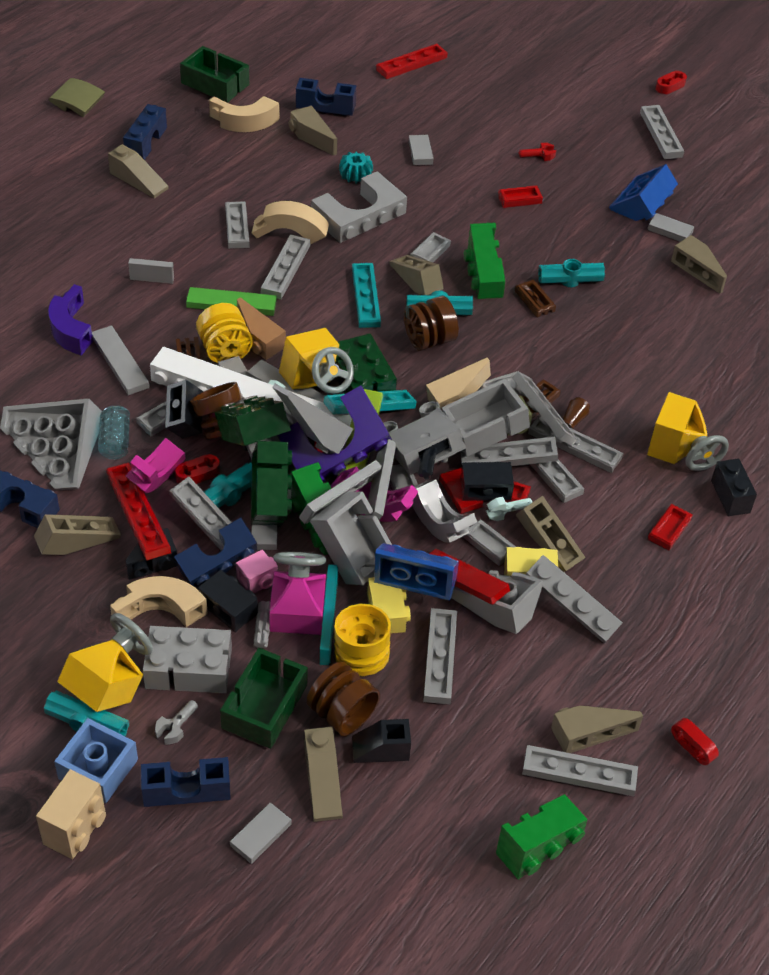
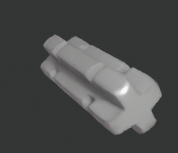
[254,601,271,649]

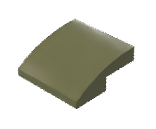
[49,78,105,117]

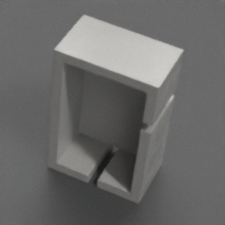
[442,378,530,457]
[310,492,392,585]
[143,626,232,693]

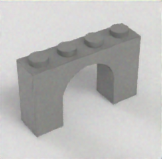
[311,171,407,243]

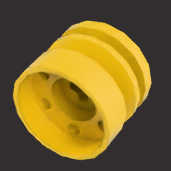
[196,303,253,363]
[334,604,391,676]

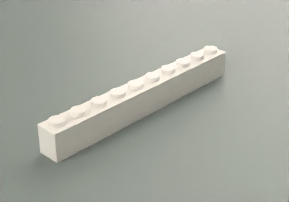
[150,347,352,449]

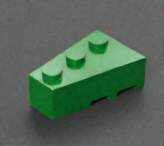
[464,223,506,299]
[291,462,331,556]
[496,794,588,880]

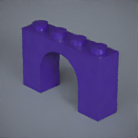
[277,385,392,483]

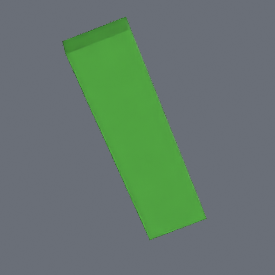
[186,287,277,316]

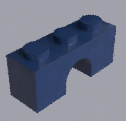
[296,78,356,116]
[123,104,167,160]
[0,470,60,528]
[174,518,257,587]
[141,757,231,807]

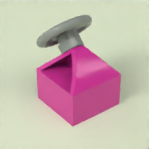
[269,552,326,635]

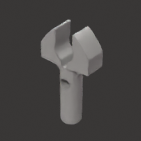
[155,700,198,745]

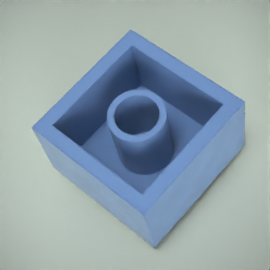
[54,718,138,803]

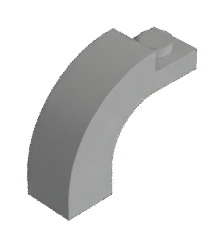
[412,479,477,543]

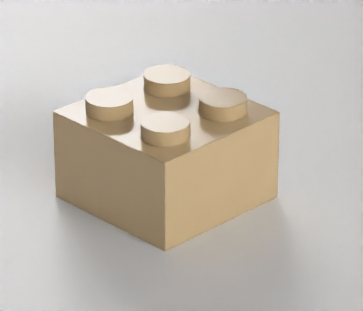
[36,769,106,859]

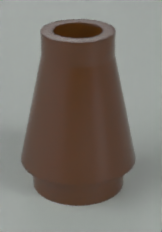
[563,397,590,429]

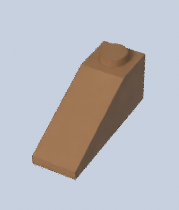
[237,298,286,360]

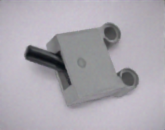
[383,401,466,480]

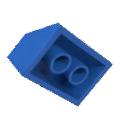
[609,164,678,221]
[374,543,459,600]

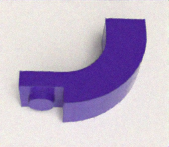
[48,284,93,356]

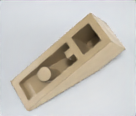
[426,358,491,410]

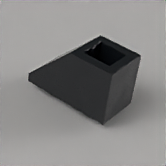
[125,528,177,580]
[352,719,411,763]

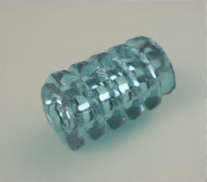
[98,406,130,459]

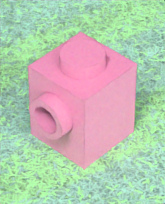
[236,549,278,593]

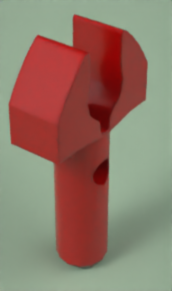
[518,142,556,161]

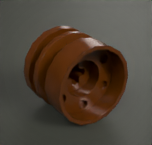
[404,296,459,351]
[191,382,243,439]
[306,661,381,736]

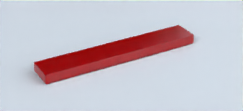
[106,463,171,560]

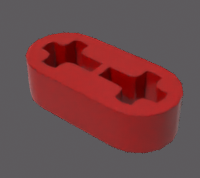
[656,71,687,94]
[175,454,220,484]
[671,718,719,765]

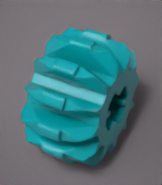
[339,151,373,183]

